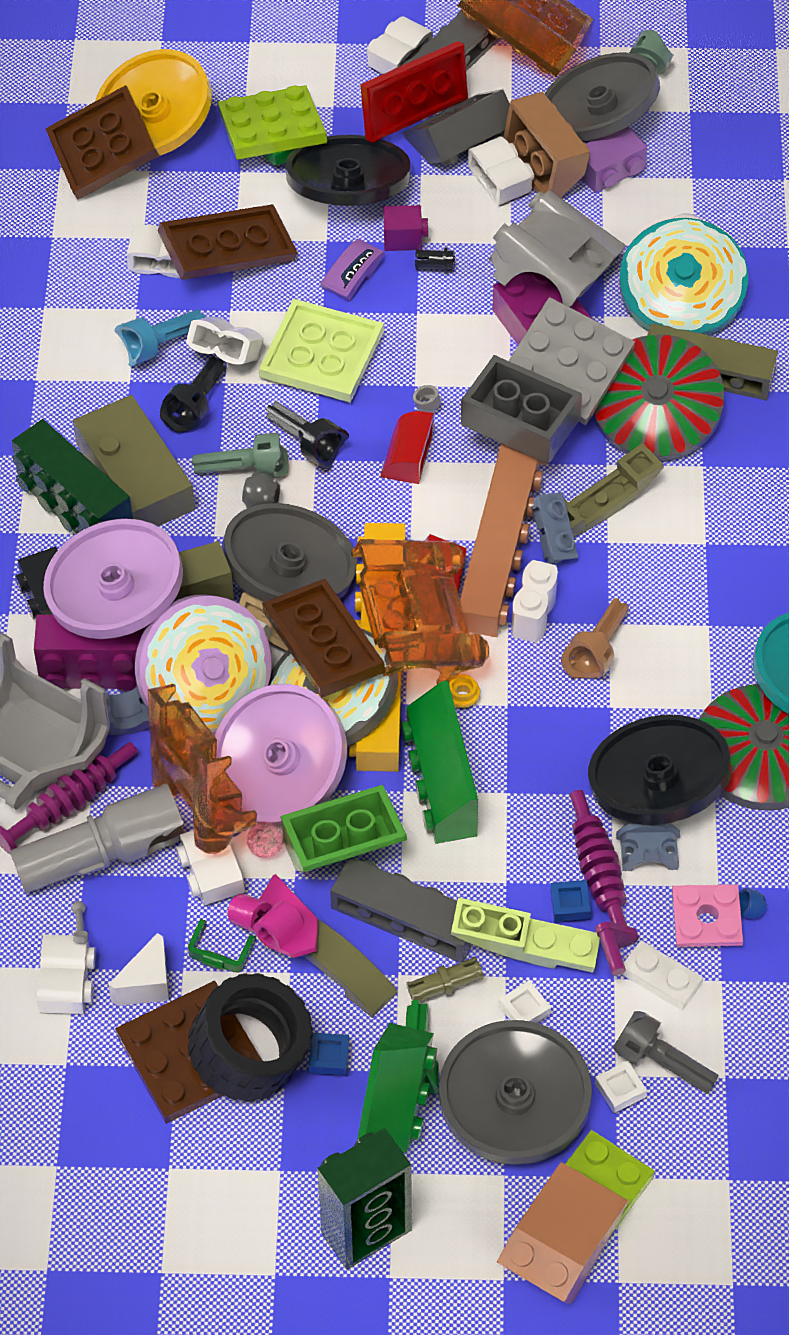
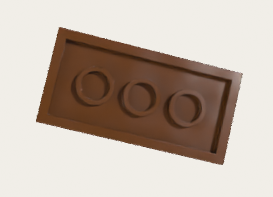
[157,204,298,280]
[262,578,386,698]

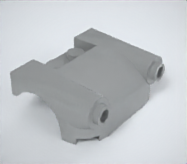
[489,190,627,307]

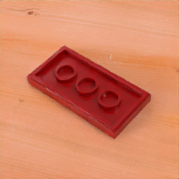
[360,41,468,143]

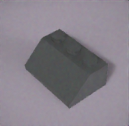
[402,89,510,166]

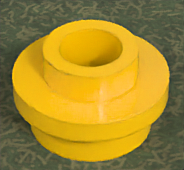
[449,674,480,708]

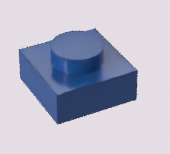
[550,880,591,922]
[309,1033,349,1075]

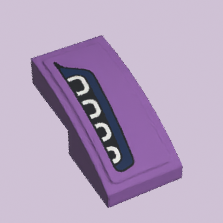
[321,238,385,302]

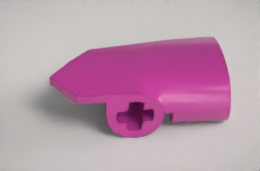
[227,874,319,958]

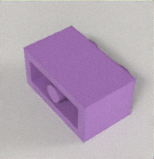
[581,127,647,193]

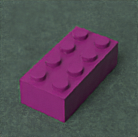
[492,272,592,345]
[33,615,148,691]

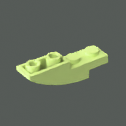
[451,897,600,973]

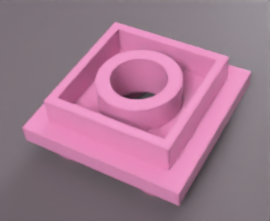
[672,884,743,947]

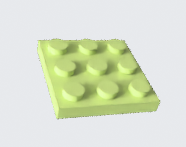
[259,299,384,403]

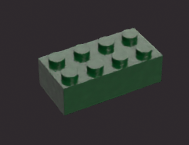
[11,419,133,534]
[317,1128,412,1270]

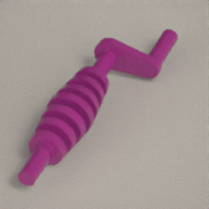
[0,742,138,854]
[570,790,639,975]

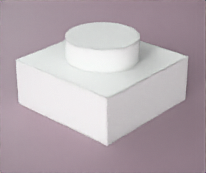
[499,980,551,1023]
[595,1061,647,1113]

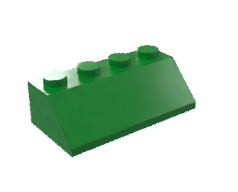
[401,680,478,844]

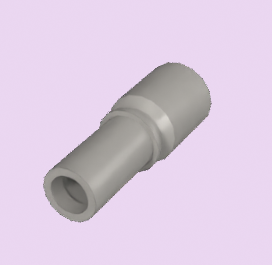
[10,783,184,894]

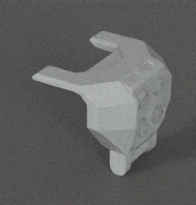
[0,632,110,810]

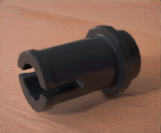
[415,247,455,273]

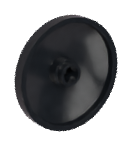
[286,135,411,206]
[588,715,732,825]

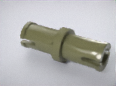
[406,956,484,1002]

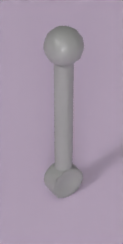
[71,901,88,944]

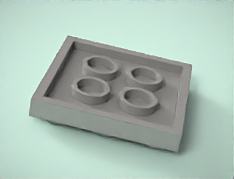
[509,297,635,425]

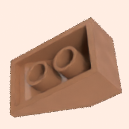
[496,1162,629,1305]

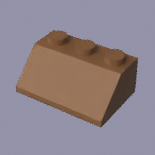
[503,91,590,198]

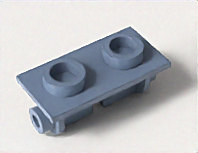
[531,492,578,565]

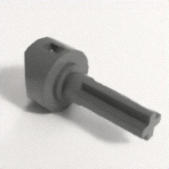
[613,1011,719,1094]

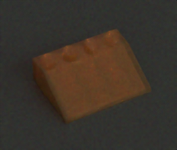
[457,0,593,77]

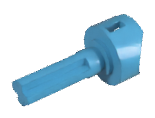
[114,309,205,366]

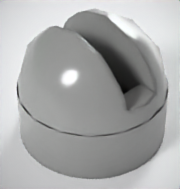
[413,385,441,413]

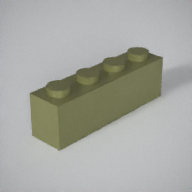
[648,323,778,401]

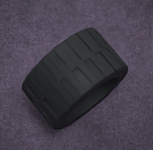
[187,973,313,1102]

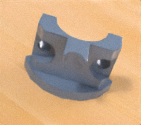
[104,686,156,735]
[616,823,680,871]

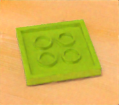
[217,85,327,160]

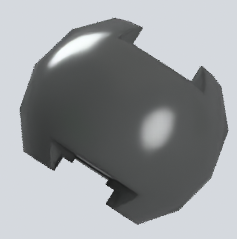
[242,472,280,508]

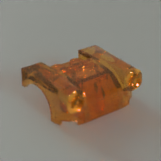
[351,539,489,684]
[147,684,257,854]

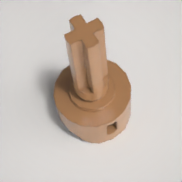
[561,598,629,678]

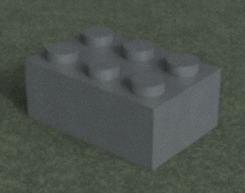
[461,355,582,464]

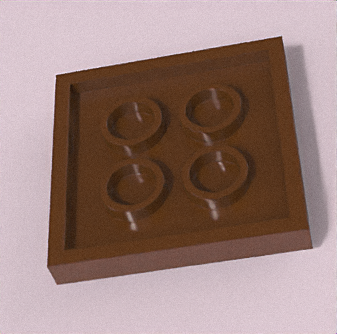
[45,85,160,200]
[115,980,262,1124]

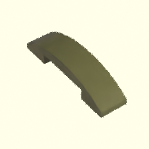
[564,443,664,537]
[302,919,397,1018]

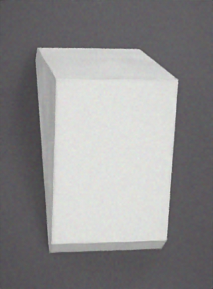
[108,933,169,1006]

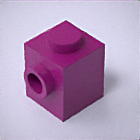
[383,205,428,251]

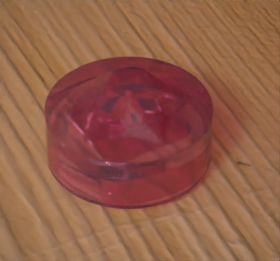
[247,822,284,858]

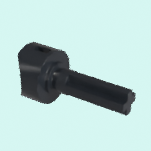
[160,356,226,432]
[266,401,349,469]

